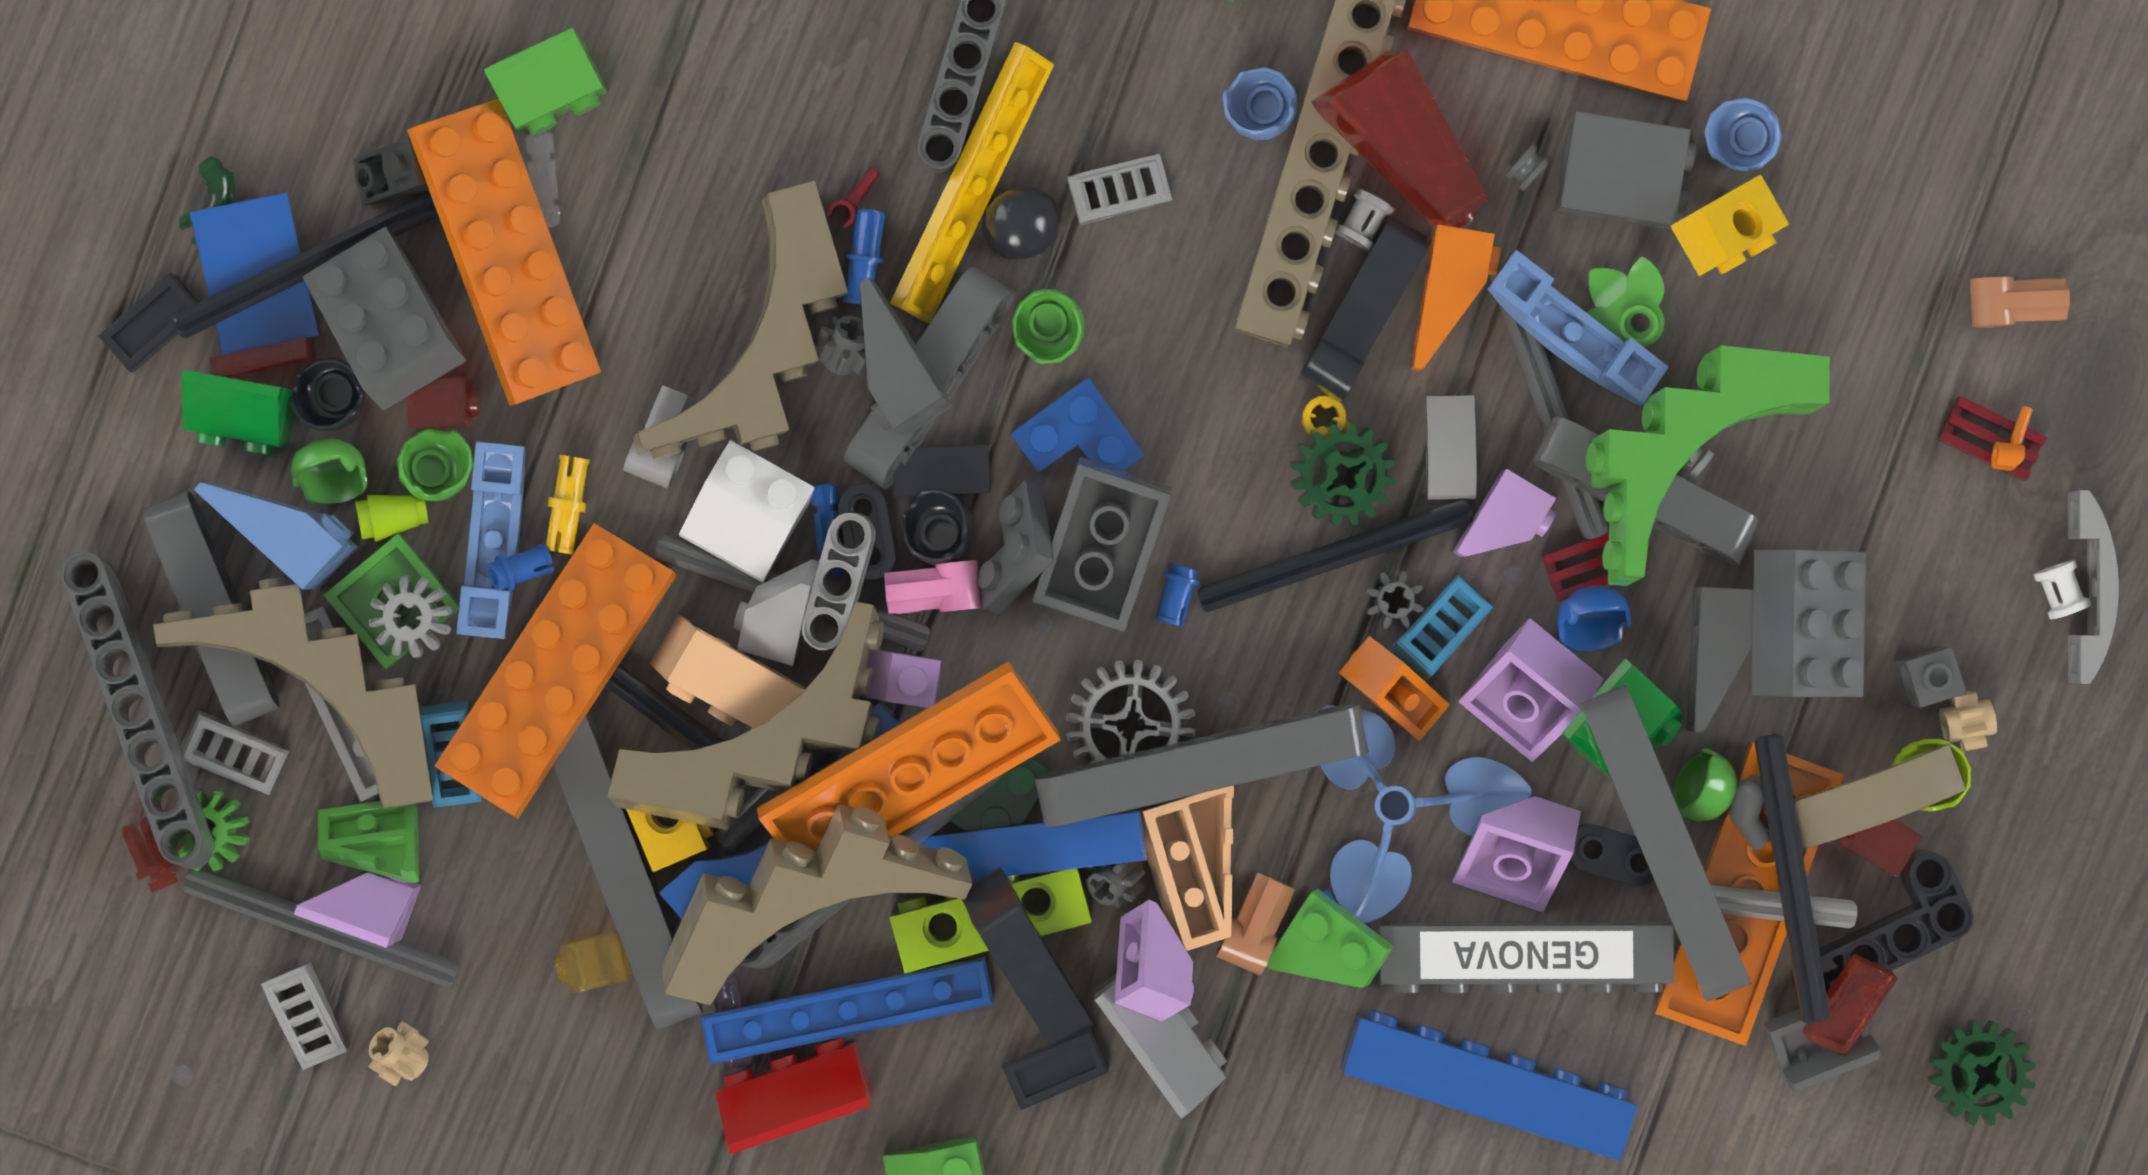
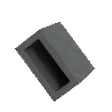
[1555,111,1696,229]

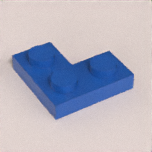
[1011,377,1145,473]

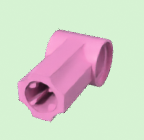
[884,560,982,614]

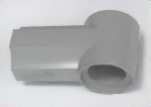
[623,385,699,489]

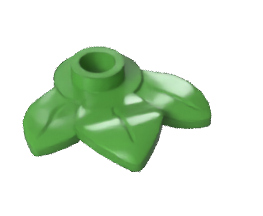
[1586,257,1665,347]

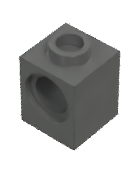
[1894,646,1966,708]

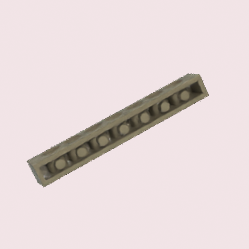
[1233,0,1406,348]

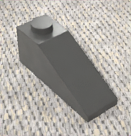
[860,277,953,437]
[1686,587,1753,733]

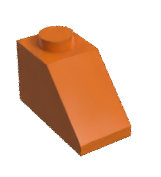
[1339,636,1450,742]

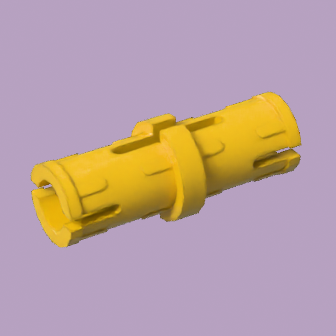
[545,455,590,555]

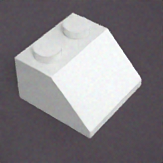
[679,440,815,583]

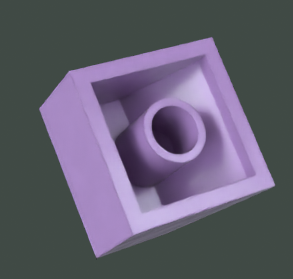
[1458,618,1604,762]

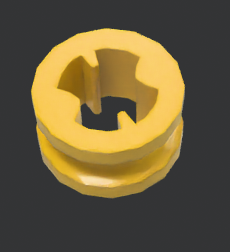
[1302,396,1346,436]

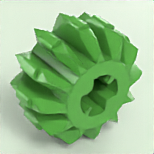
[176,790,250,871]

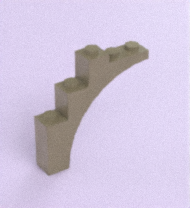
[633,180,848,460]
[153,577,433,809]
[607,602,884,830]
[661,804,972,1005]

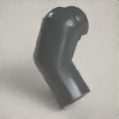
[1729,775,1771,851]

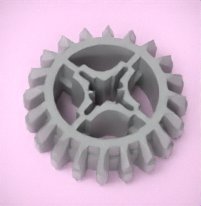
[1066,660,1196,764]

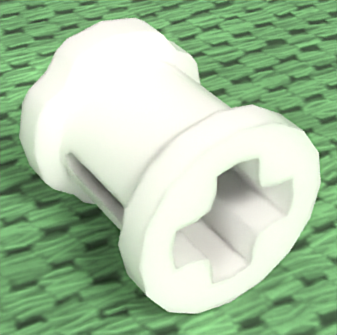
[2033,560,2092,620]

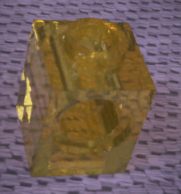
[555,930,632,994]

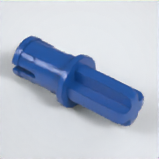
[842,208,885,305]

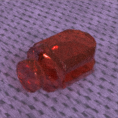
[122,816,179,893]

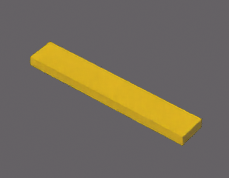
[890,42,1054,324]

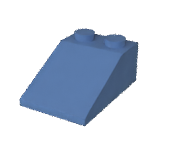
[194,482,359,589]

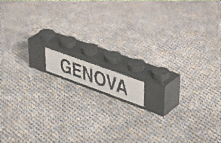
[1380,921,1674,993]

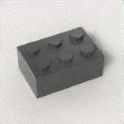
[302,226,467,411]
[1032,457,1171,632]
[1752,550,1866,697]

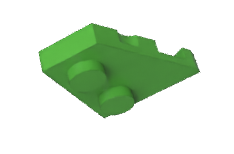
[318,801,419,883]
[1266,889,1394,988]

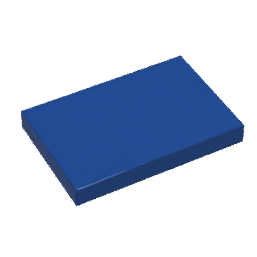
[189,193,319,355]

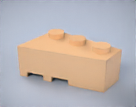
[650,614,806,730]
[1132,786,1234,951]

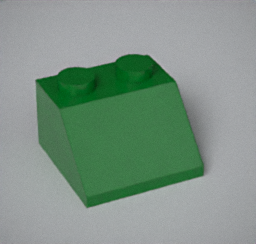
[181,370,294,455]
[1562,659,1683,782]

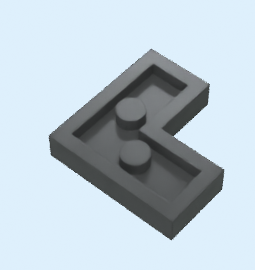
[978,479,1054,615]

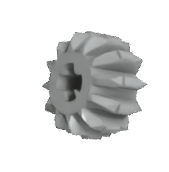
[369,575,453,658]

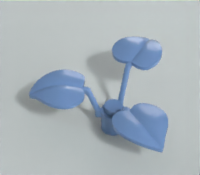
[1320,705,1531,924]

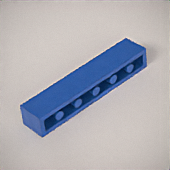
[1340,1009,1638,1161]

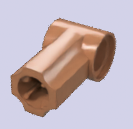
[1970,277,2070,328]
[1216,872,1295,976]

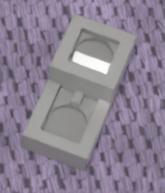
[1425,395,1477,500]

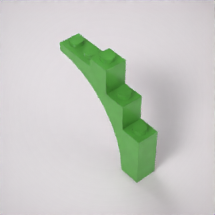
[1586,345,1830,586]

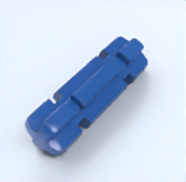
[812,484,846,579]

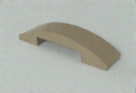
[1764,744,1966,850]

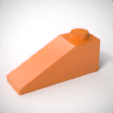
[1409,224,1501,372]

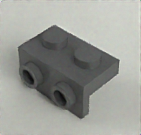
[1764,989,1882,1092]

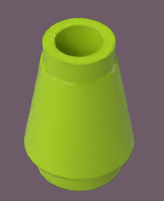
[355,495,429,542]

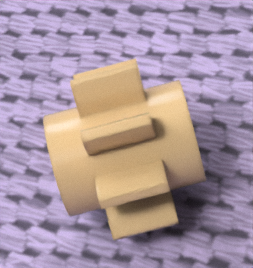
[1939,691,1997,751]
[368,1021,429,1086]

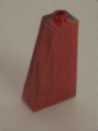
[1311,50,1489,228]

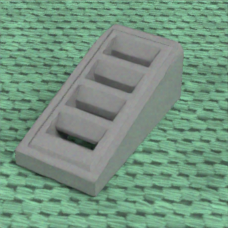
[1067,154,1172,226]
[180,709,289,795]
[261,962,349,1070]

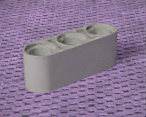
[802,513,876,650]

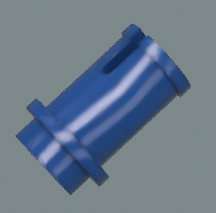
[488,544,554,592]
[1155,563,1201,627]

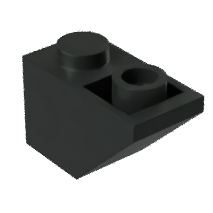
[353,137,430,206]

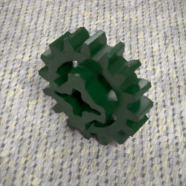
[1290,420,1396,526]
[1927,1020,2036,1126]

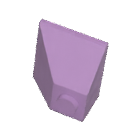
[1452,796,1581,912]
[294,872,421,948]

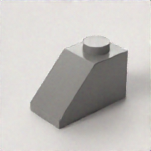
[733,559,819,666]

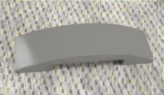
[2068,490,2119,684]

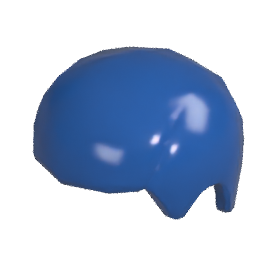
[1557,586,1631,652]

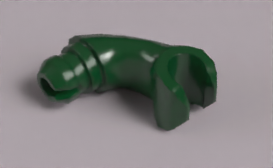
[179,157,235,245]

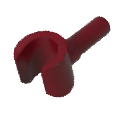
[827,167,880,228]

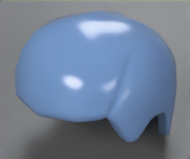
[1222,67,1299,141]
[1704,98,1782,172]

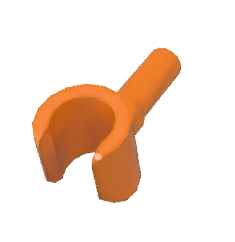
[1991,406,2033,471]

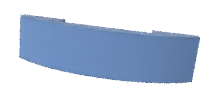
[1487,250,1669,406]
[456,441,525,639]

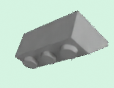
[1093,974,1227,1119]

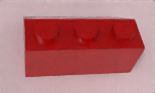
[715,1037,874,1154]

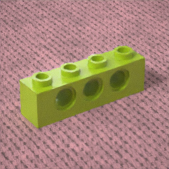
[889,868,1092,973]

